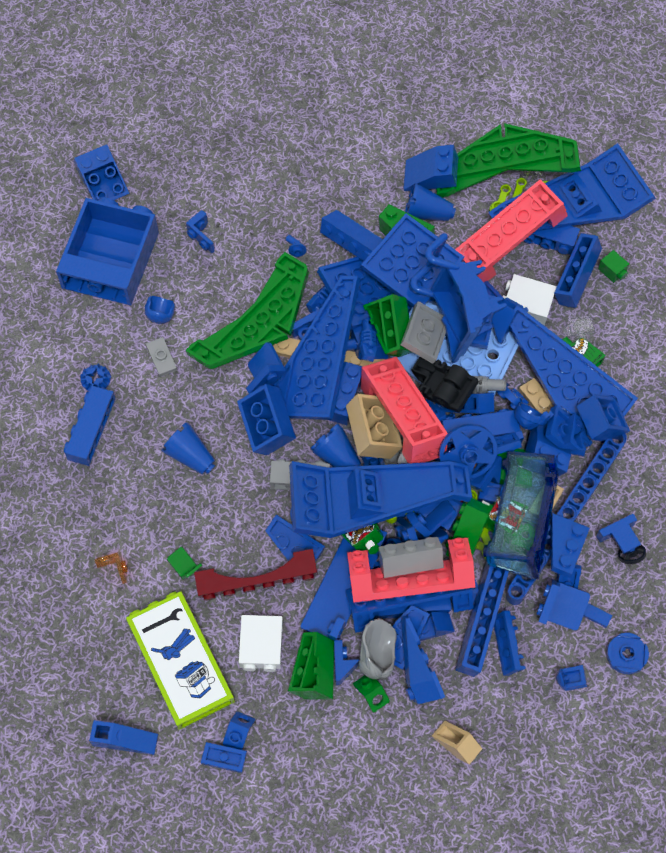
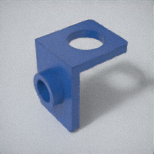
[223,712,255,750]

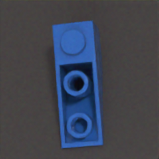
[524,226,580,255]
[89,720,158,755]

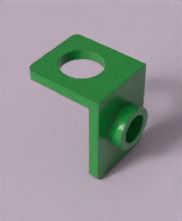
[167,547,202,580]
[353,675,390,713]

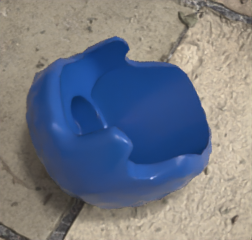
[145,296,175,324]

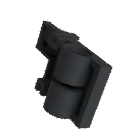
[411,357,479,413]

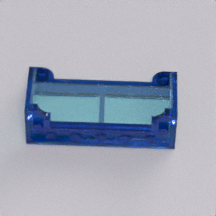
[483,451,559,580]

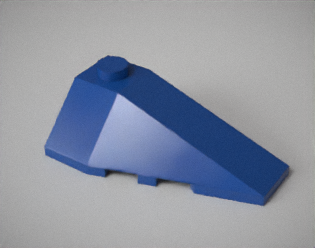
[401,616,445,704]

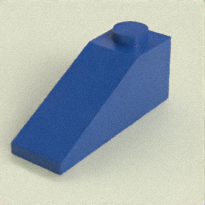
[435,392,494,414]

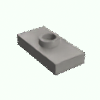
[146,337,177,377]

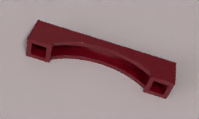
[194,549,318,601]

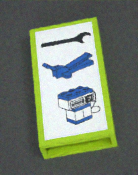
[126,591,235,730]

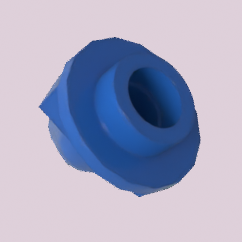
[285,235,307,257]

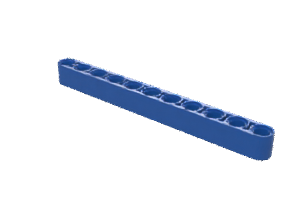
[506,434,627,605]

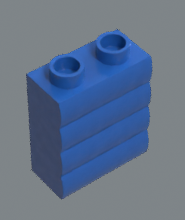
[56,197,159,306]

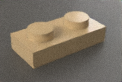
[519,378,554,414]

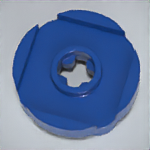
[496,382,532,410]
[607,633,649,675]

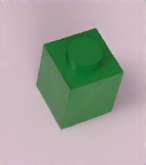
[598,250,629,283]

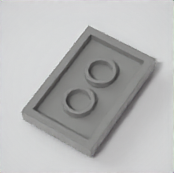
[400,301,446,364]

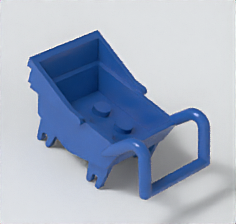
[410,233,507,364]

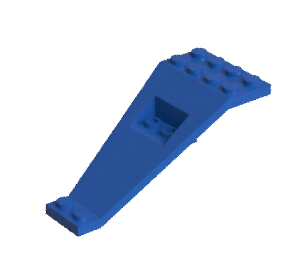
[488,143,656,230]
[289,461,472,538]

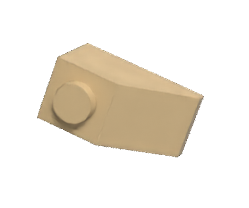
[432,721,482,764]

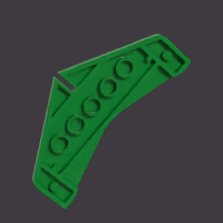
[437,123,581,198]
[185,252,309,369]

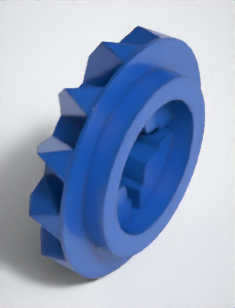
[80,364,111,391]

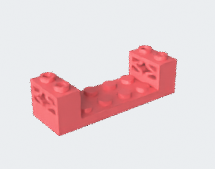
[455,179,568,282]
[361,357,448,463]
[347,538,475,603]

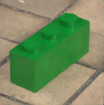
[446,498,493,557]

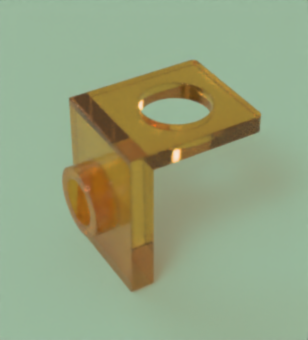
[94,552,128,584]

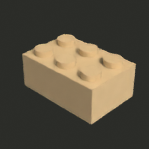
[346,394,403,459]

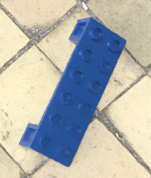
[300,530,387,640]
[345,588,474,633]

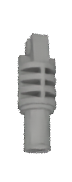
[472,376,506,393]

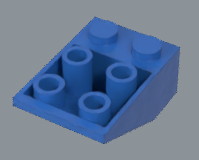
[73,144,130,201]

